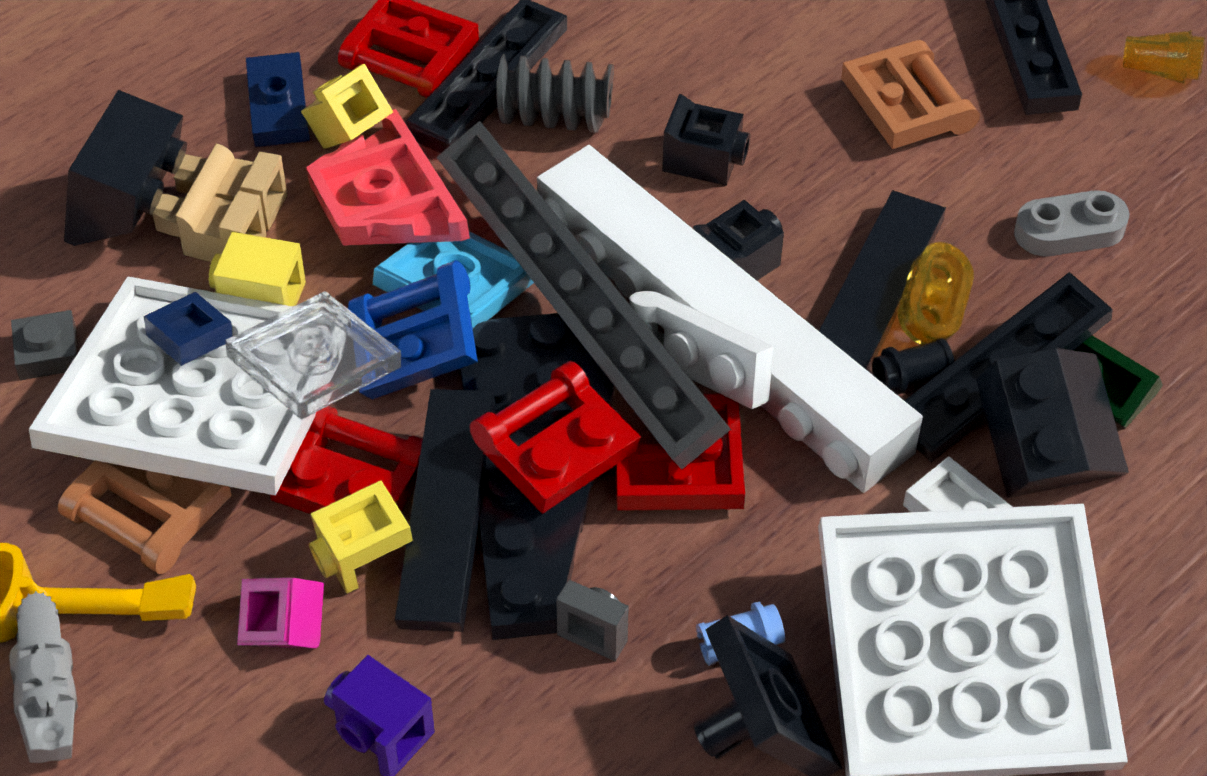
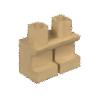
[153,143,287,262]

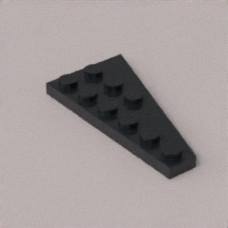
[460,313,615,640]

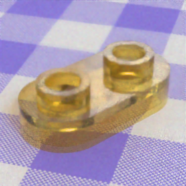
[898,242,974,345]

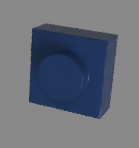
[144,292,233,366]

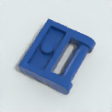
[348,260,478,400]

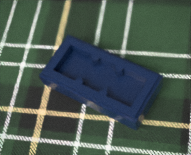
[246,52,310,147]

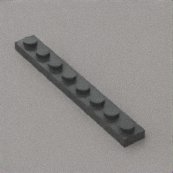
[436,121,731,469]

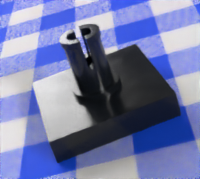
[694,615,842,776]

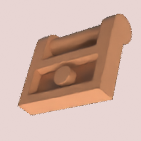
[841,40,980,149]
[58,460,232,575]

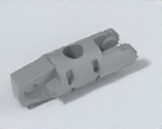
[9,591,78,763]

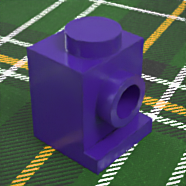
[324,655,435,776]

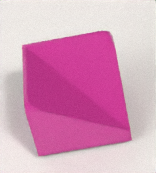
[237,578,324,648]

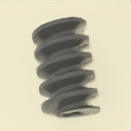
[496,54,614,133]

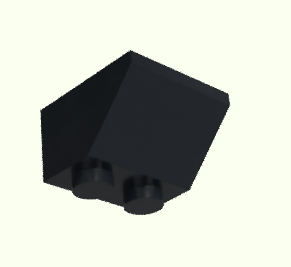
[64,90,187,246]
[976,348,1129,498]

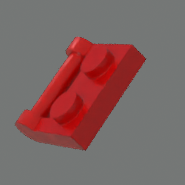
[338,0,479,98]
[470,361,641,514]
[270,404,423,514]

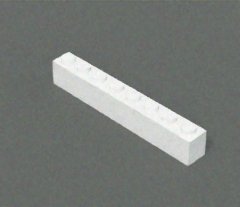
[537,145,923,493]

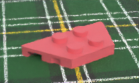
[306,109,470,246]

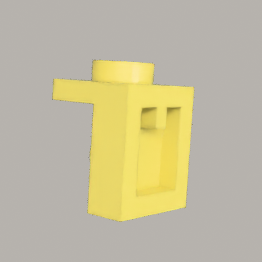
[309,480,413,594]

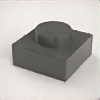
[11,310,79,380]
[556,580,629,662]

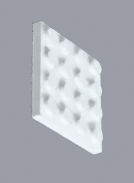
[29,277,353,496]
[818,504,1128,776]

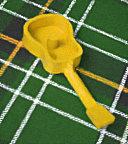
[0,543,196,643]

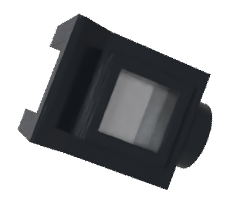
[662,94,751,186]
[693,200,784,281]

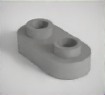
[1014,190,1130,256]

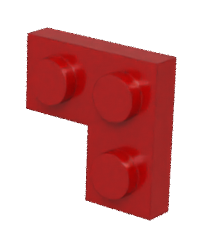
[616,394,745,511]

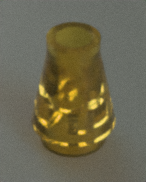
[1123,30,1205,84]

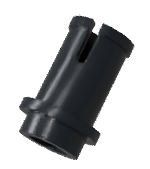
[872,338,954,395]

